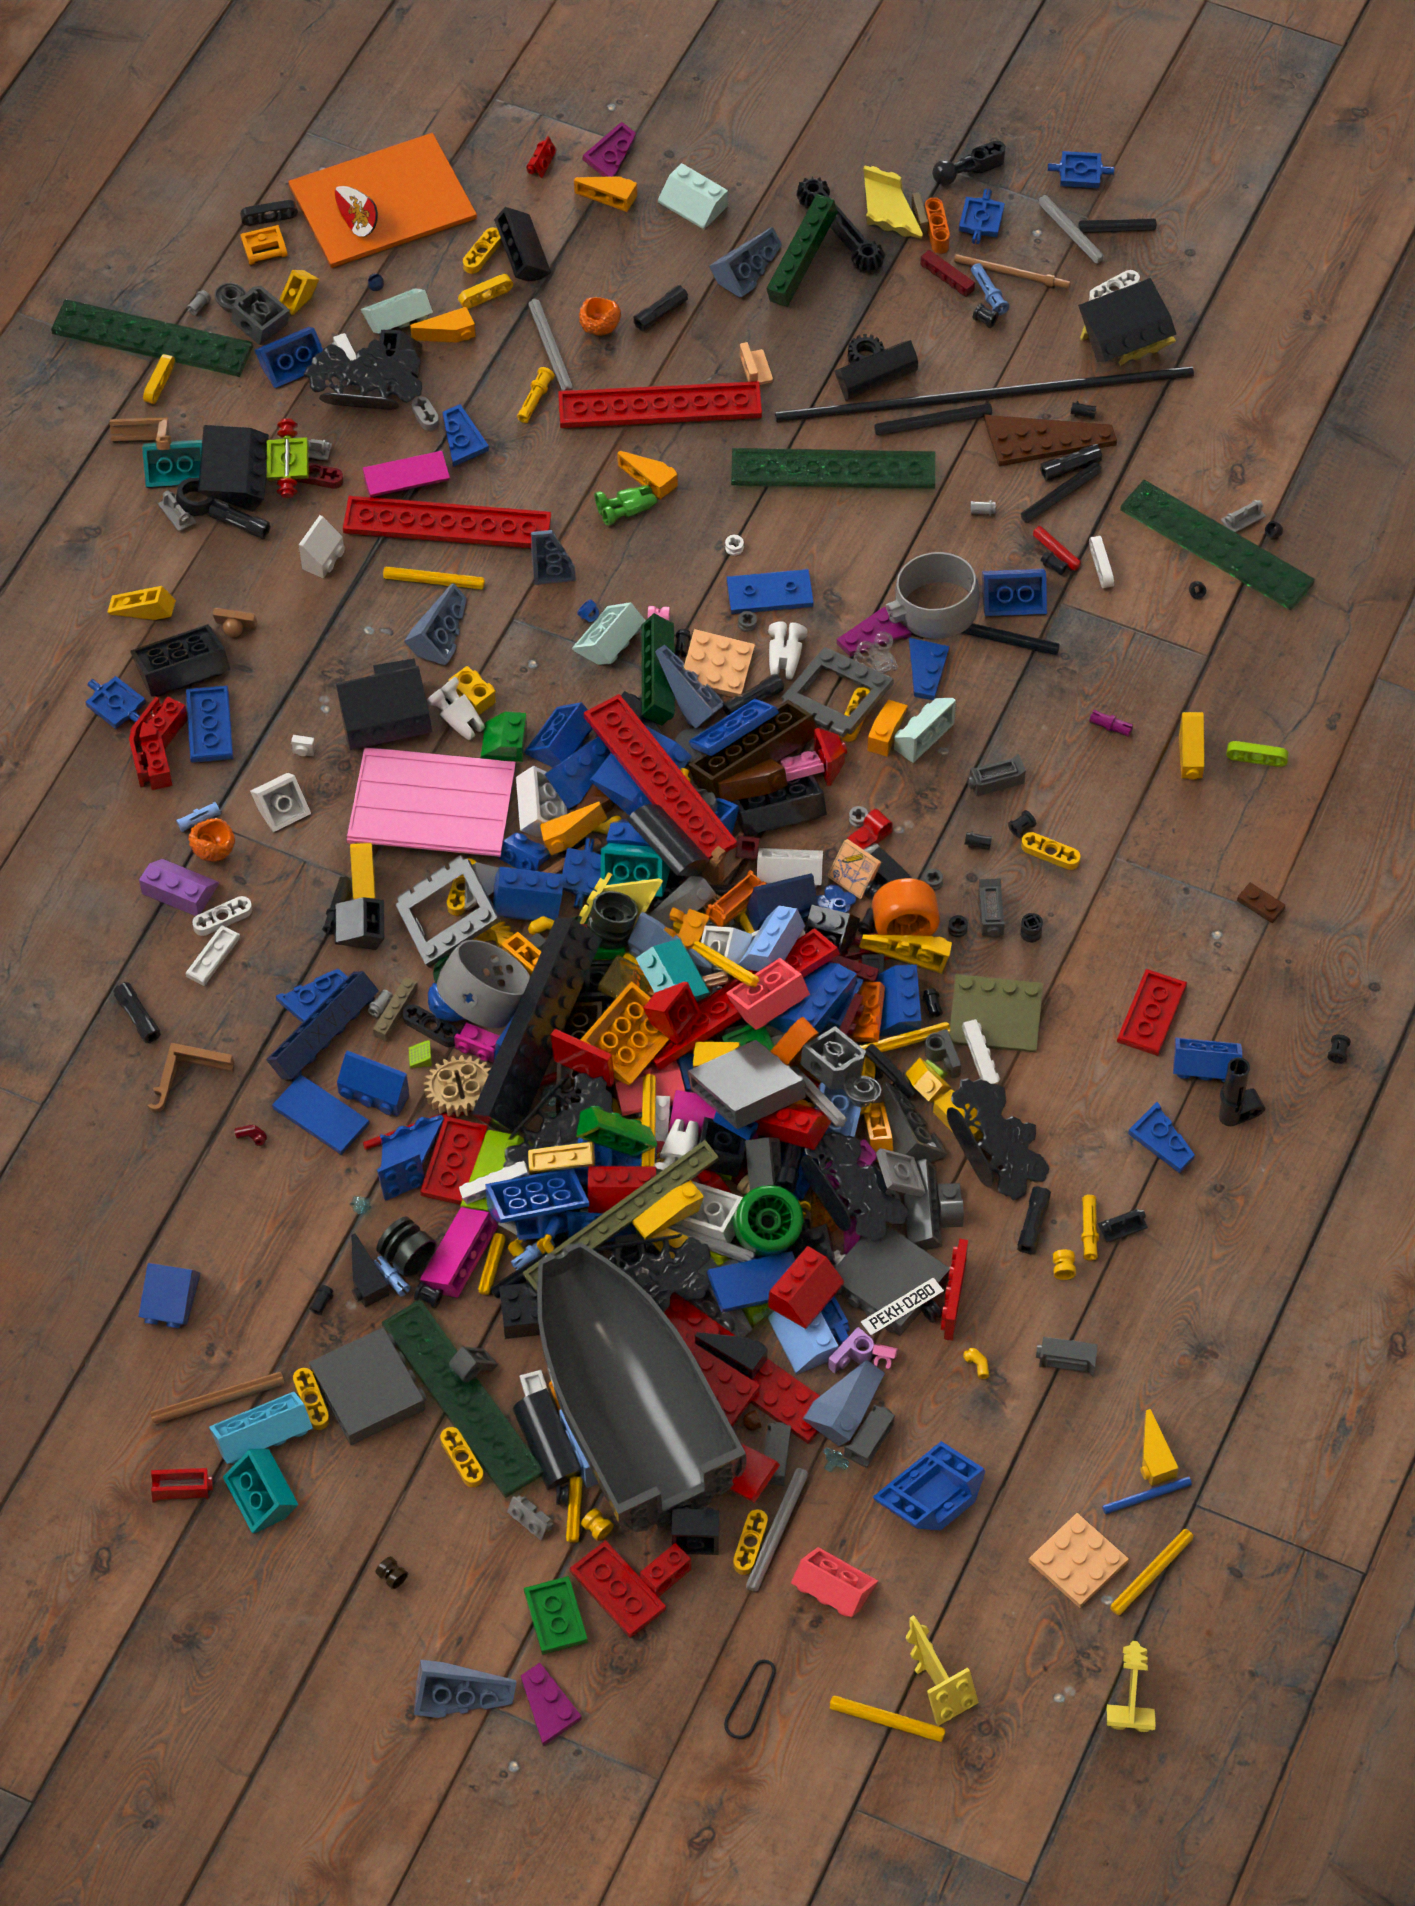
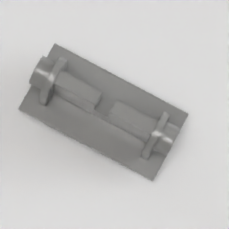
[294,436,332,461]
[158,491,196,531]
[1220,500,1266,534]
[507,1495,554,1540]

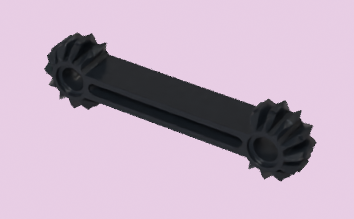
[796,176,885,273]

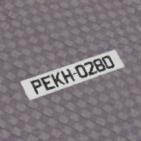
[861,1278,944,1335]

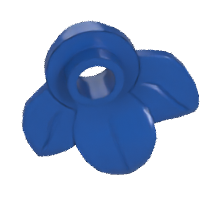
[816,885,856,913]

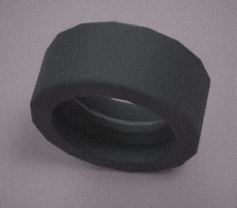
[176,477,215,516]

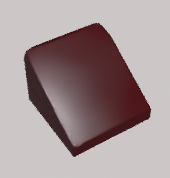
[736,835,760,860]

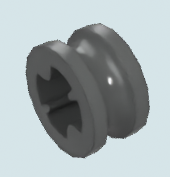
[738,611,757,632]
[924,869,943,891]

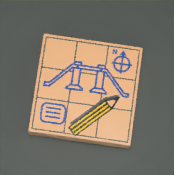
[827,839,882,899]

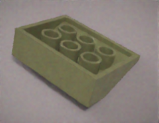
[949,974,1043,1053]

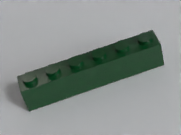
[766,194,838,307]
[641,613,675,726]

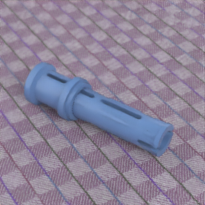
[971,263,1009,316]

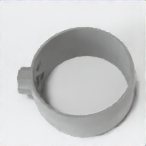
[886,552,980,639]
[437,940,530,1028]

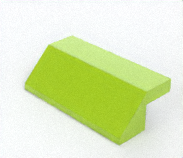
[460,1130,532,1213]

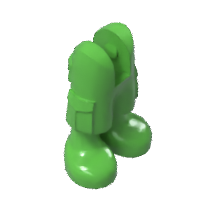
[594,485,657,526]

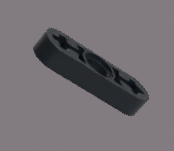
[240,200,298,226]
[403,1004,459,1047]

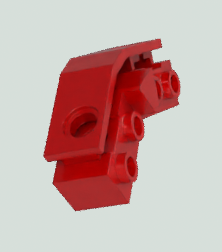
[129,697,188,790]

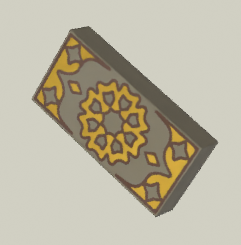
[912,192,928,235]

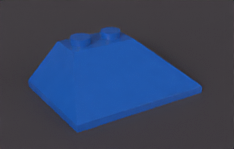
[873,1441,985,1530]

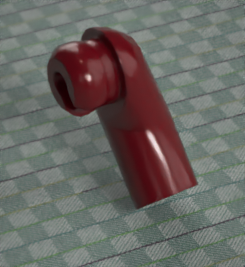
[235,1124,267,1146]

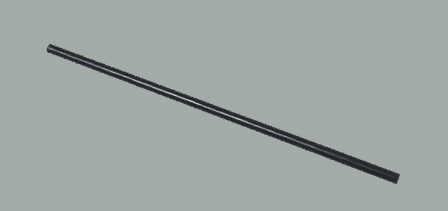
[775,366,1194,422]

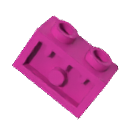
[454,1023,500,1063]

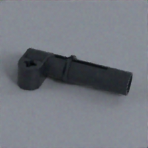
[1219,1057,1265,1127]

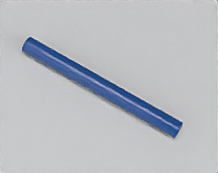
[1102,1476,1192,1515]

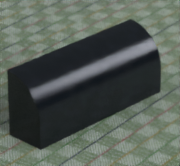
[494,207,551,281]
[834,340,918,401]
[627,804,710,877]
[513,1388,582,1490]

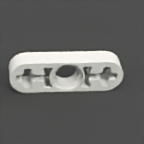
[1089,270,1140,301]
[1089,536,1114,588]
[193,896,252,936]

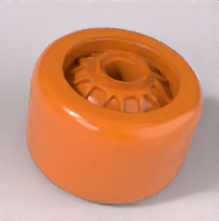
[872,878,940,936]

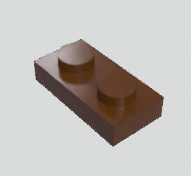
[1237,882,1285,924]

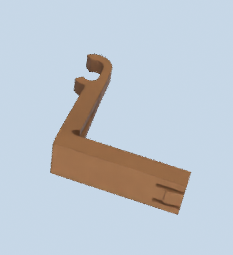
[109,417,171,450]
[702,831,746,885]
[148,1043,235,1112]

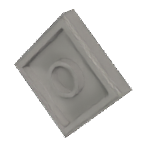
[876,1148,926,1197]

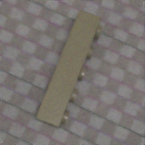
[373,977,418,1041]

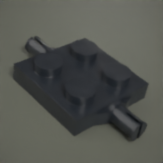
[787,1219,836,1265]

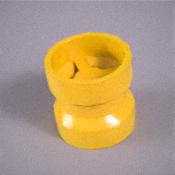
[1052,1249,1076,1280]
[581,1508,614,1541]

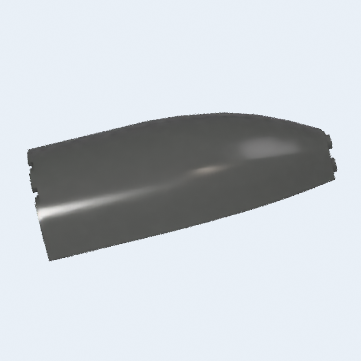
[537,1242,746,1532]

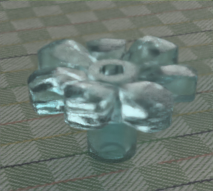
[823,1447,849,1472]

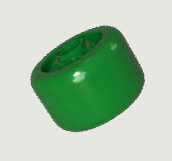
[733,1185,804,1257]

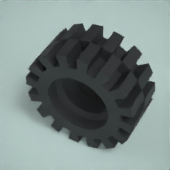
[848,334,884,364]

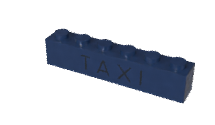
[266,971,379,1080]

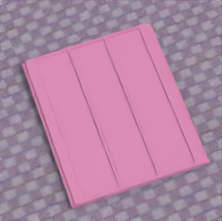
[347,747,516,857]

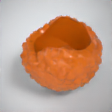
[579,297,621,336]
[188,818,235,862]

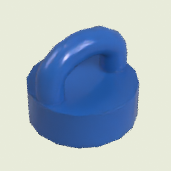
[577,599,599,622]

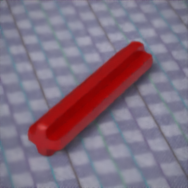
[1033,526,1081,571]

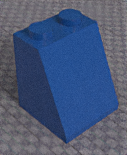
[138,1263,201,1328]

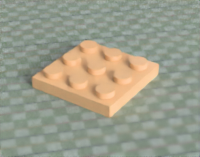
[684,629,755,697]
[1028,1513,1128,1608]

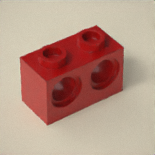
[640,1543,691,1598]

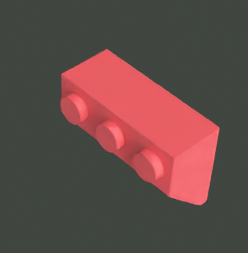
[726,958,810,1030]
[613,1060,685,1116]
[791,1547,878,1618]

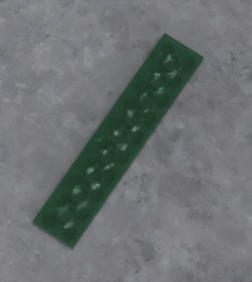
[51,299,253,377]
[731,448,935,489]
[1120,480,1315,610]
[382,1299,544,1498]

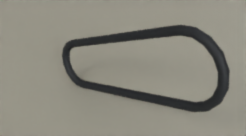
[724,1659,776,1739]

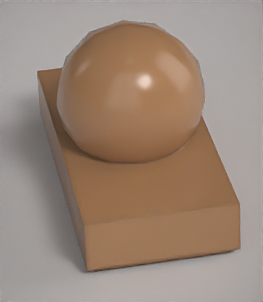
[213,608,257,638]

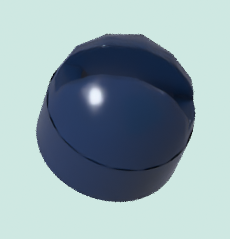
[368,273,384,291]

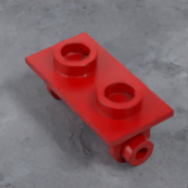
[526,136,557,178]

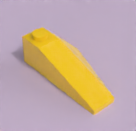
[859,935,952,974]

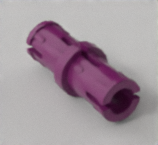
[1089,710,1133,737]

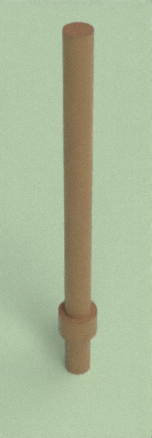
[954,254,1070,289]

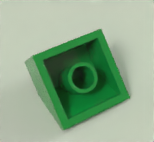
[481,711,527,762]

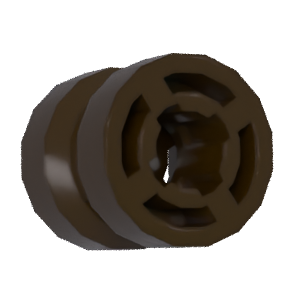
[375,1556,408,1590]

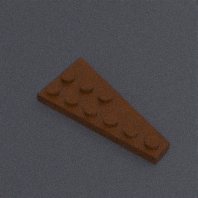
[984,414,1117,466]

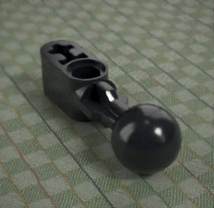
[932,141,1006,185]

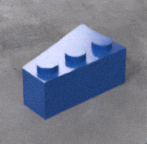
[544,736,611,809]

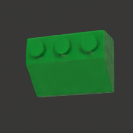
[576,1106,657,1157]

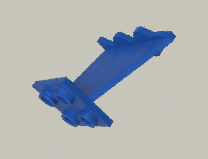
[377,1115,444,1201]

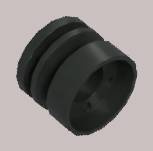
[586,891,638,949]
[376,1216,437,1277]

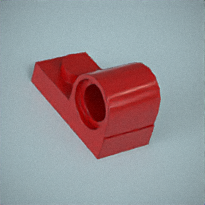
[847,809,893,849]

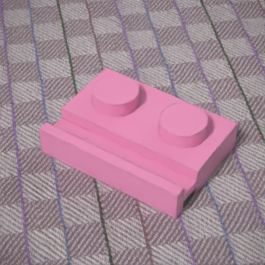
[777,751,825,781]

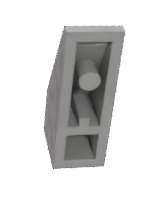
[649,876,716,928]

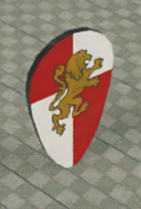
[335,186,378,237]

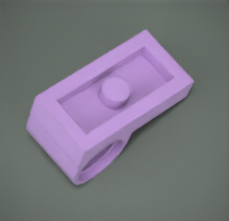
[828,1327,874,1374]

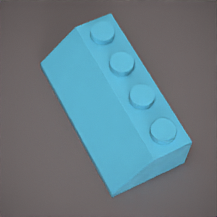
[209,1392,313,1464]

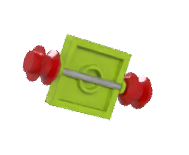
[267,418,309,498]

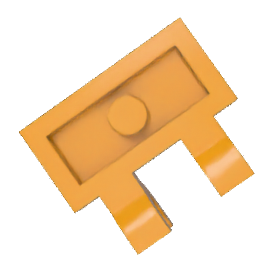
[664,907,709,950]

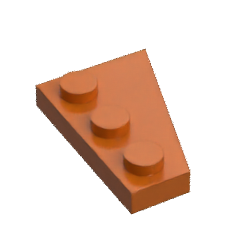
[849,982,885,1042]

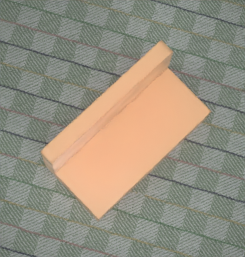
[740,342,773,385]

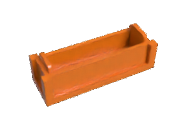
[705,870,767,927]

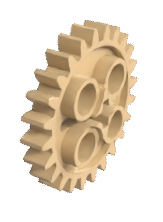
[424,1055,491,1117]

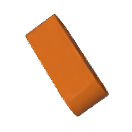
[925,198,950,254]
[770,1017,819,1067]

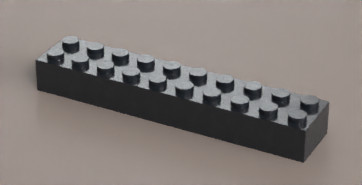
[472,918,602,1135]

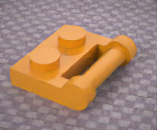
[240,225,288,265]

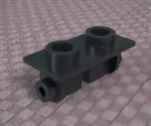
[1098,1209,1148,1243]

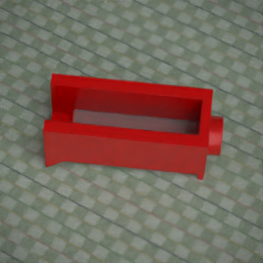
[151,1468,213,1502]

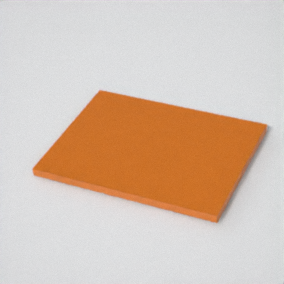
[288,133,477,268]

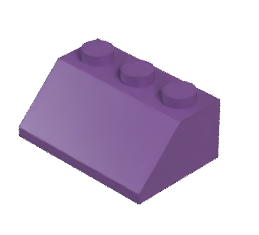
[139,859,219,916]

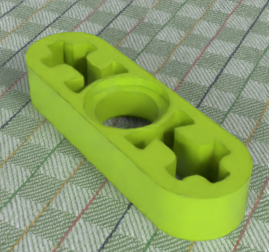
[1226,741,1289,767]

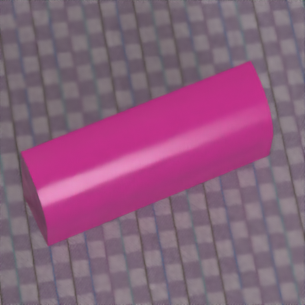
[363,451,450,497]
[668,1090,759,1141]
[420,1207,499,1298]

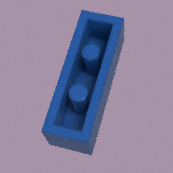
[713,1111,759,1140]

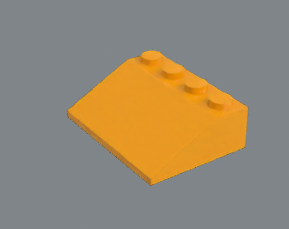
[580,981,669,1086]

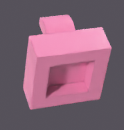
[872,1343,898,1369]

